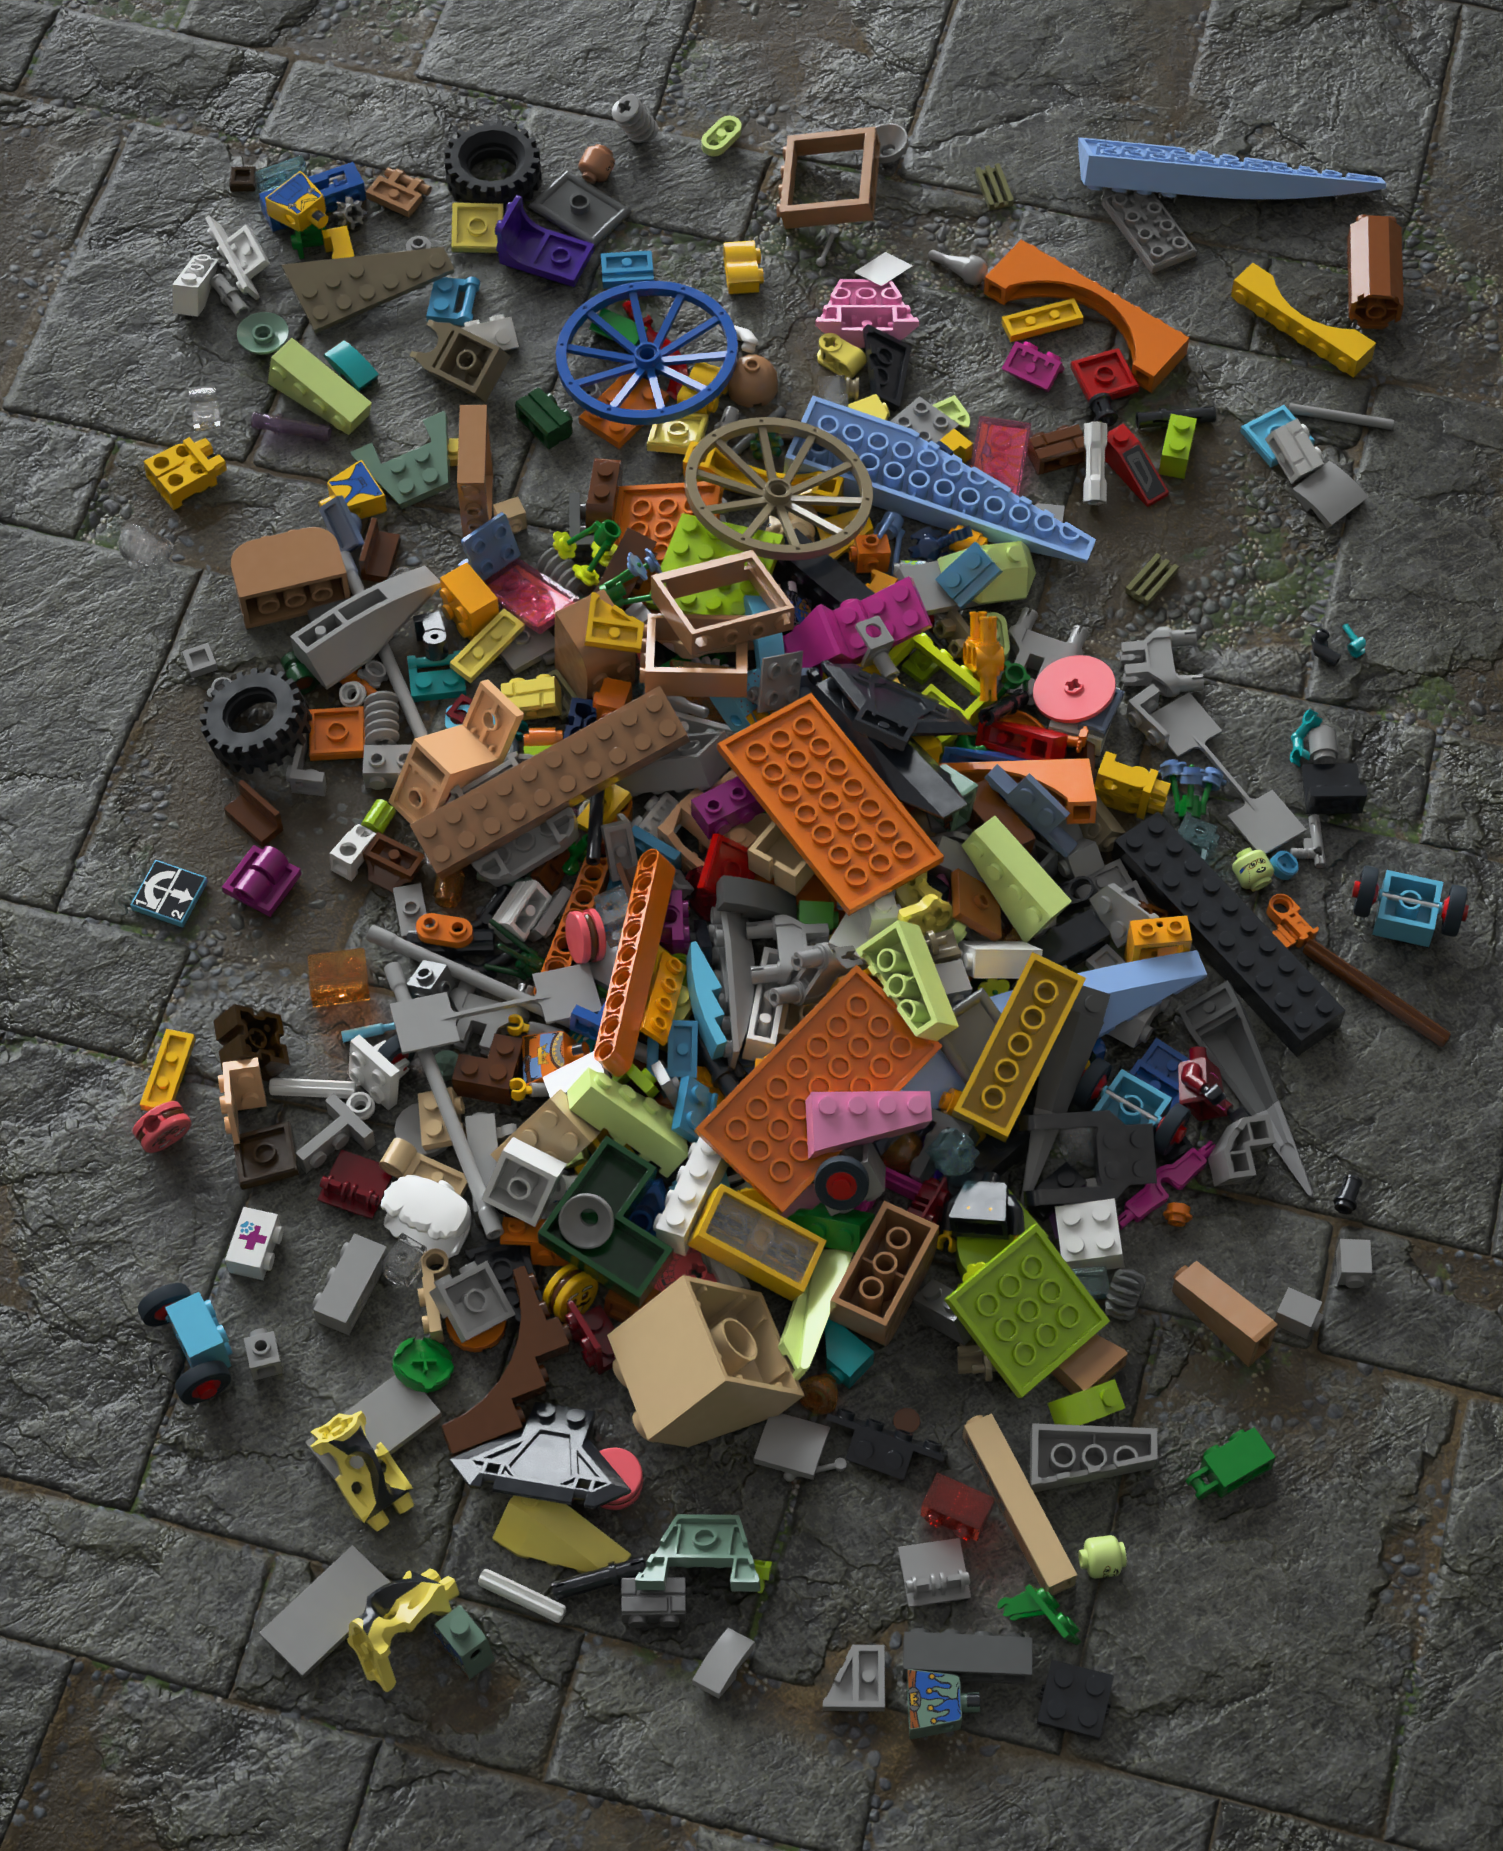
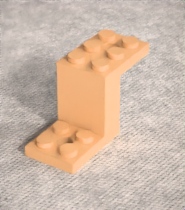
[388,680,524,824]

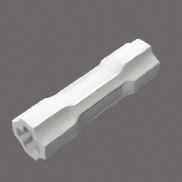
[1083,422,1107,505]

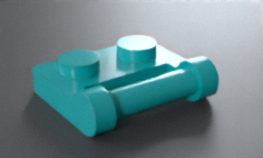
[407,650,467,702]

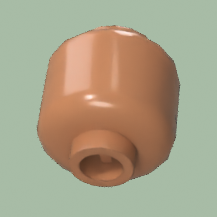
[578,144,615,184]

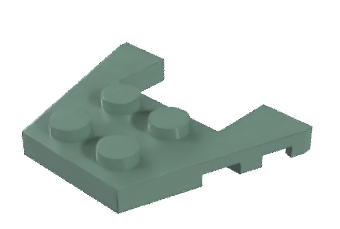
[350,411,451,509]
[635,1514,760,1592]

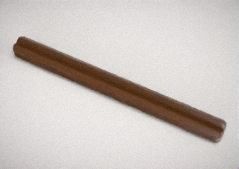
[1303,939,1451,1047]

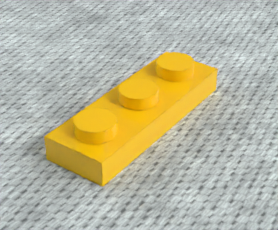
[1001,298,1083,343]
[140,1029,196,1111]

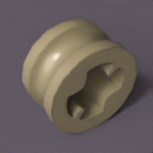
[845,377,859,401]

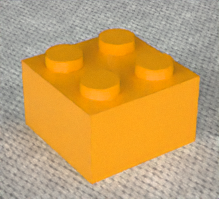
[439,562,499,641]

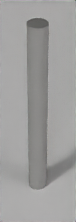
[1288,403,1394,430]

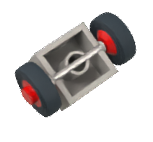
[814,1143,886,1216]

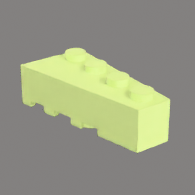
[268,338,372,435]

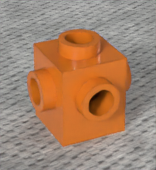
[849,534,891,573]

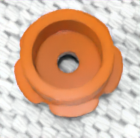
[1163,1202,1192,1227]

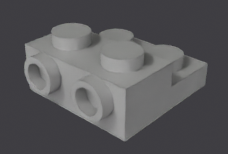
[429,1261,516,1343]

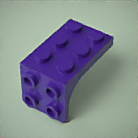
[495,195,594,287]

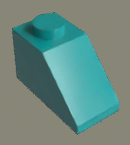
[824,1315,874,1389]

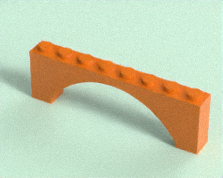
[984,240,1189,393]
[901,758,1097,824]

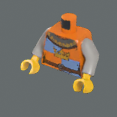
[507,1014,590,1101]

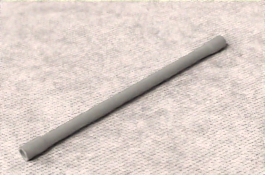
[341,551,428,738]
[366,925,647,1064]
[384,962,504,1239]

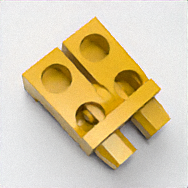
[144,437,227,510]
[1094,751,1171,820]

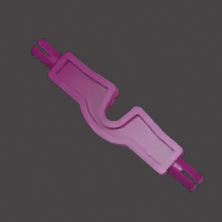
[1118,1141,1216,1230]

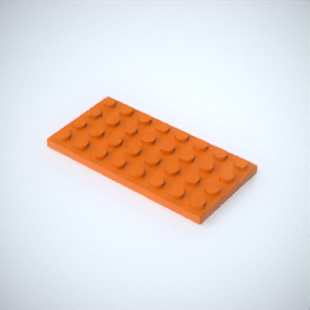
[717,693,944,916]
[694,964,942,1214]

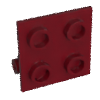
[317,1150,392,1219]
[907,1177,951,1236]

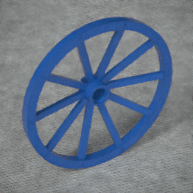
[556,281,738,425]

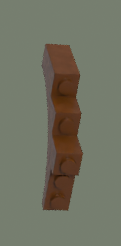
[442,1265,572,1458]

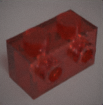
[920,1473,994,1541]

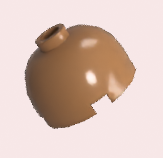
[728,355,778,408]

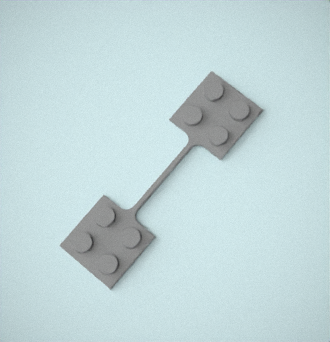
[1150,692,1306,854]
[390,962,602,1054]

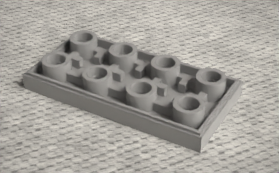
[1102,189,1197,273]
[895,561,990,615]
[305,1375,442,1483]
[259,1545,390,1679]

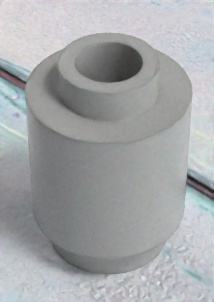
[1308,725,1338,764]

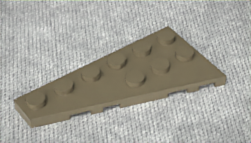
[282,247,455,334]

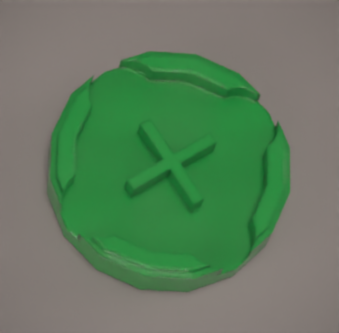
[392,1337,454,1393]

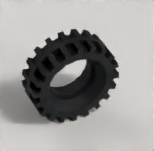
[444,120,541,212]
[200,668,312,774]

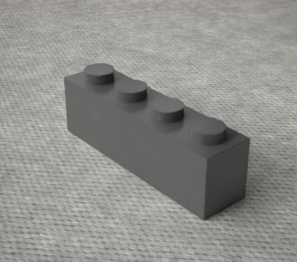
[902,1628,1032,1685]

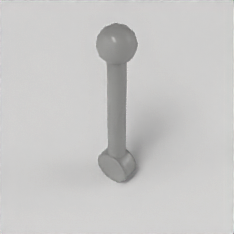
[816,227,839,267]
[783,1458,847,1482]

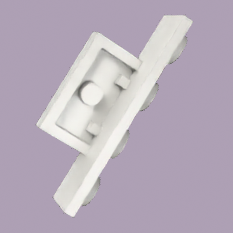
[205,215,270,300]

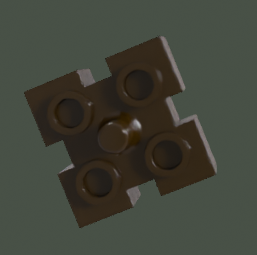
[213,1004,290,1082]

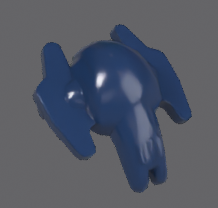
[908,525,973,563]

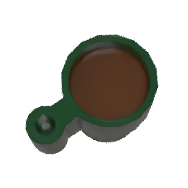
[280,651,321,695]

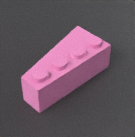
[805,1091,932,1159]

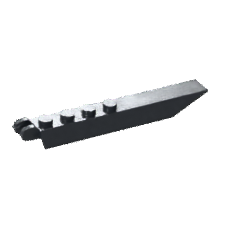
[806,660,967,819]

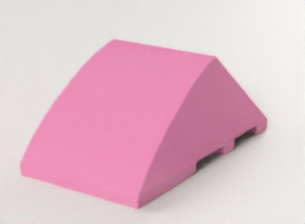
[815,279,919,348]

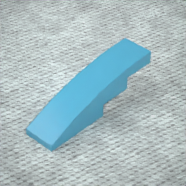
[686,941,727,1060]

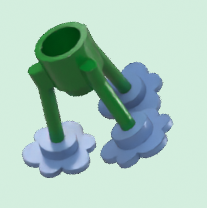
[599,548,663,608]

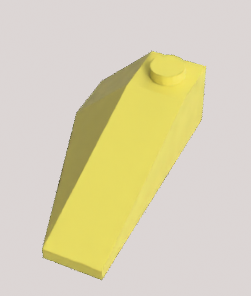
[492,1495,631,1573]

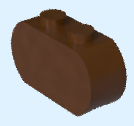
[585,458,623,529]

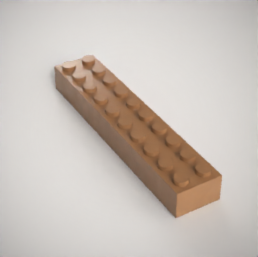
[410,686,690,880]

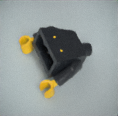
[937,1172,1025,1253]

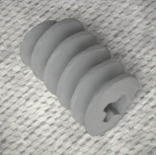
[612,94,658,143]
[536,547,594,599]
[364,691,400,745]

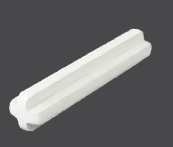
[269,1078,356,1099]
[478,1569,566,1623]

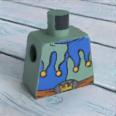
[433,1605,495,1680]
[906,1669,980,1739]

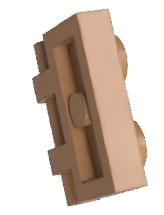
[366,167,432,218]

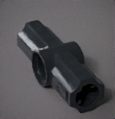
[407,928,495,961]

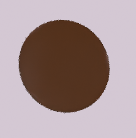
[893,1408,920,1433]

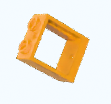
[1124,916,1192,963]

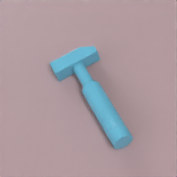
[341,1022,396,1043]

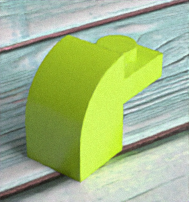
[1047,1379,1125,1425]

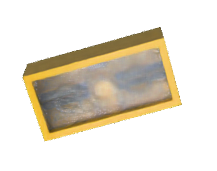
[687,1183,827,1301]

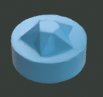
[1270,851,1299,880]

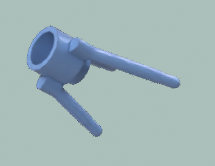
[874,511,905,577]

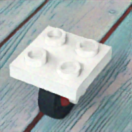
[348,1035,416,1110]

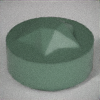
[434,1050,458,1081]

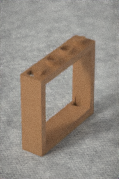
[777,127,881,229]
[457,405,494,538]
[651,550,795,656]
[639,613,748,698]

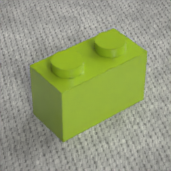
[1158,414,1197,479]

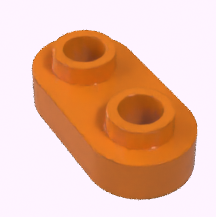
[416,913,473,948]

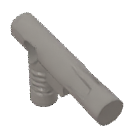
[1290,814,1326,868]

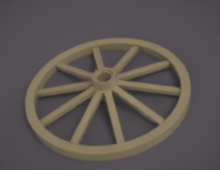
[684,417,873,560]

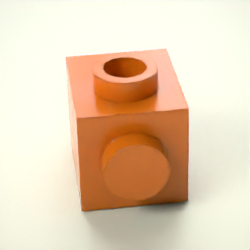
[592,677,632,720]

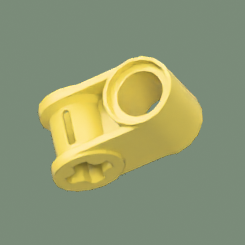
[817,333,867,380]

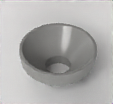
[876,123,908,163]
[558,1193,614,1249]

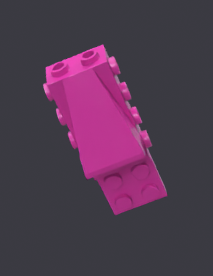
[782,576,933,678]

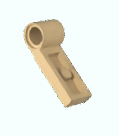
[379,1138,469,1197]
[418,1248,451,1343]

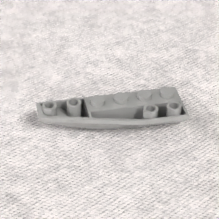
[290,566,441,689]
[707,906,755,1069]

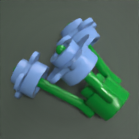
[1158,759,1227,821]

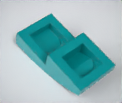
[324,340,379,392]

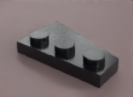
[863,324,912,412]
[464,1241,542,1326]

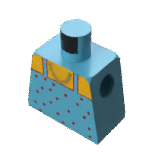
[710,668,773,732]

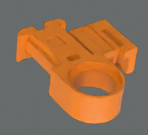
[1266,894,1319,949]

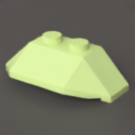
[937,541,1036,604]

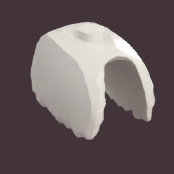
[381,1175,472,1259]

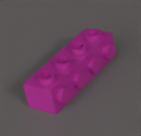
[691,776,765,840]

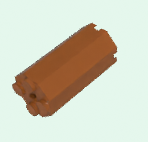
[1347,215,1404,329]

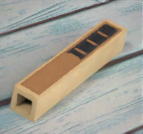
[962,1413,1077,1595]

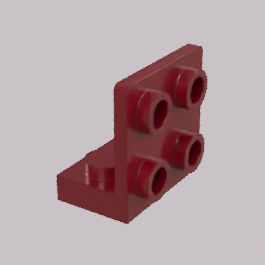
[565,1300,616,1375]

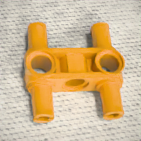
[963,611,1005,701]

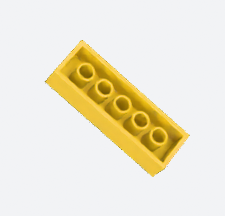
[951,952,1086,1142]

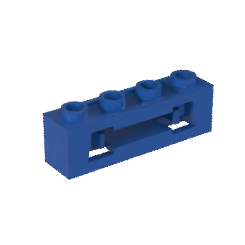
[259,162,367,232]

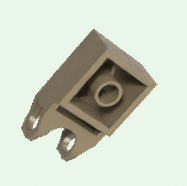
[409,320,510,402]

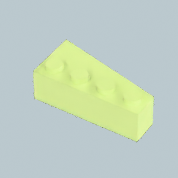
[961,816,1072,943]
[855,920,959,1041]
[567,1067,688,1178]

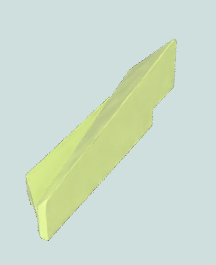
[778,1249,853,1381]

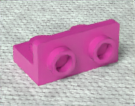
[1001,341,1065,392]

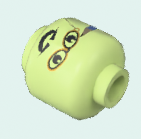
[1232,847,1274,892]
[1078,1535,1127,1578]

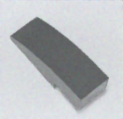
[716,875,797,920]

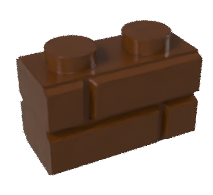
[1027,424,1086,475]

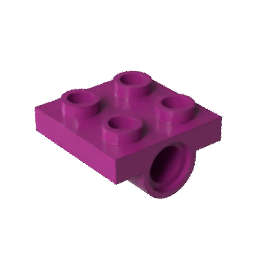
[222,845,302,917]
[659,890,690,955]

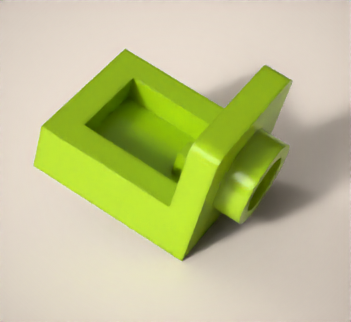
[612,1063,660,1098]

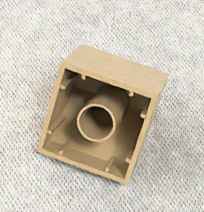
[607,1275,804,1447]

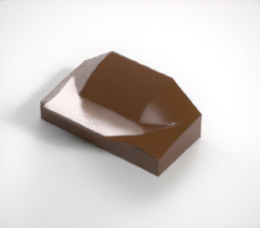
[363,832,426,893]

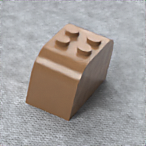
[231,527,351,629]
[555,589,636,700]
[829,1201,939,1346]

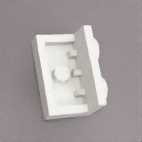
[462,314,519,351]

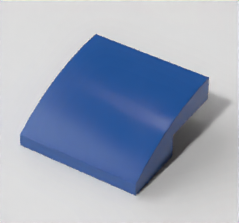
[1129,1038,1190,1109]

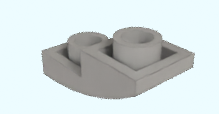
[692,1628,755,1698]

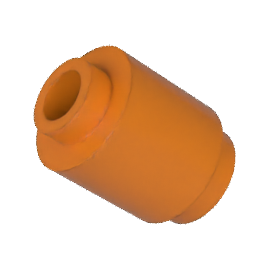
[524,727,563,746]

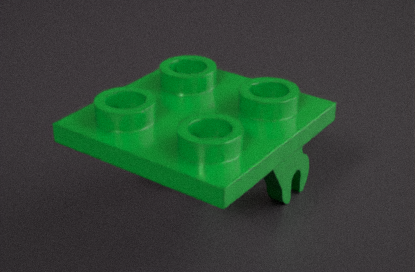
[997,1584,1081,1646]

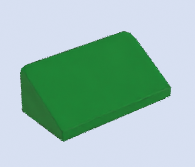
[589,308,648,347]

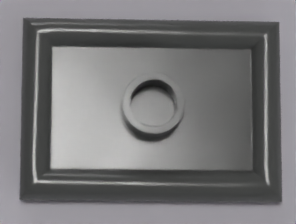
[528,170,632,248]
[938,987,1001,1085]

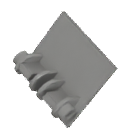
[890,396,959,443]
[747,651,803,713]
[898,1538,971,1608]

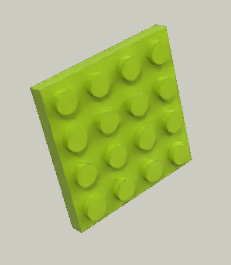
[646,513,785,615]
[944,1224,1110,1398]

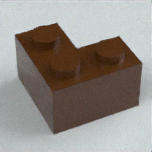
[452,1033,523,1106]

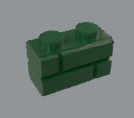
[515,387,573,449]

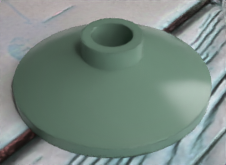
[237,312,289,354]

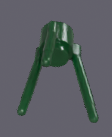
[483,919,545,981]

